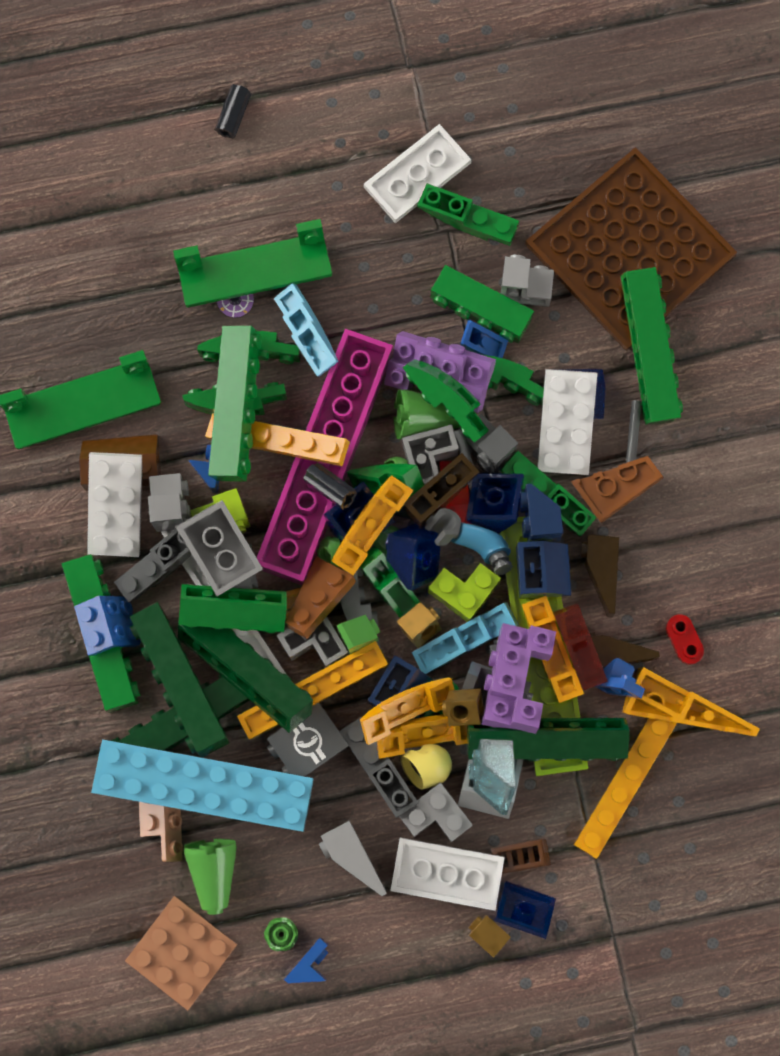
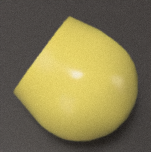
[400,744,452,790]

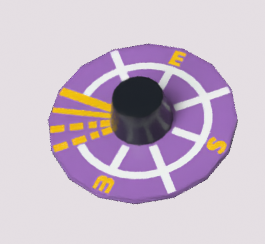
[217,294,254,318]

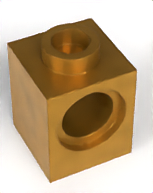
[397,602,442,649]
[442,689,484,726]
[468,915,511,958]

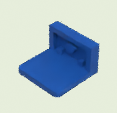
[74,596,141,656]

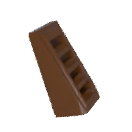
[491,839,551,874]

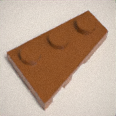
[571,456,664,523]
[285,556,356,639]

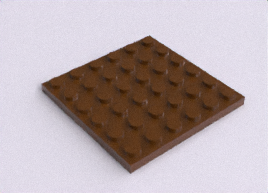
[525,147,737,351]

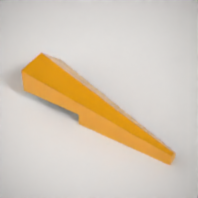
[622,667,760,736]

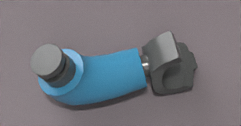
[425,508,513,575]

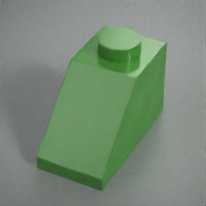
[337,615,380,654]

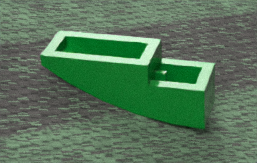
[347,464,424,498]
[359,546,420,619]

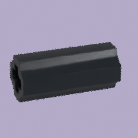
[214,84,252,139]
[303,463,357,510]

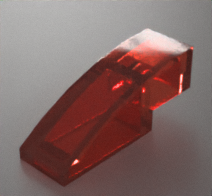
[553,603,608,690]

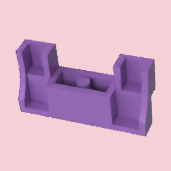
[384,331,496,413]
[482,623,556,734]

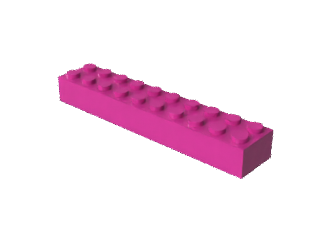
[257,329,393,585]

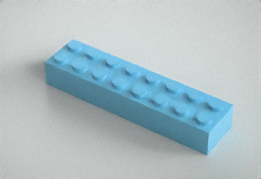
[91,740,314,832]

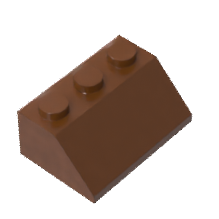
[79,434,161,491]

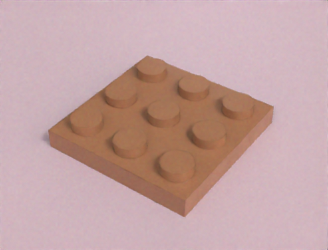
[125,896,238,1010]

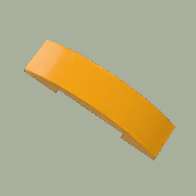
[331,475,413,576]
[522,596,584,703]
[360,677,454,745]
[377,715,467,759]

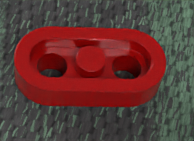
[666,614,704,665]

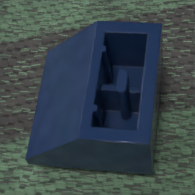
[519,484,563,542]
[516,541,571,599]
[368,655,434,720]

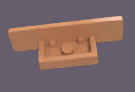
[139,802,183,862]

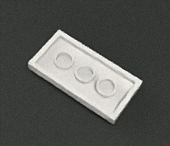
[364,124,471,223]
[538,369,597,475]
[87,452,142,557]
[390,837,505,911]

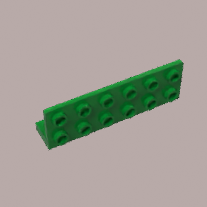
[173,219,332,308]
[0,350,161,450]

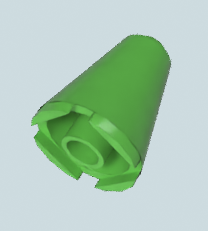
[394,389,460,440]
[184,839,237,915]

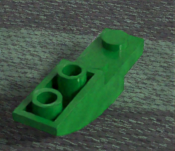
[417,183,519,246]
[197,331,302,364]
[480,354,544,406]
[402,359,489,443]
[182,382,287,416]
[500,451,597,537]

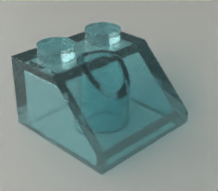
[469,739,516,815]

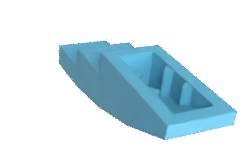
[274,283,338,377]
[411,602,519,674]

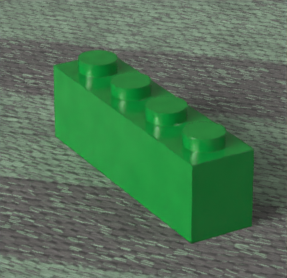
[431,265,534,343]
[178,584,287,633]

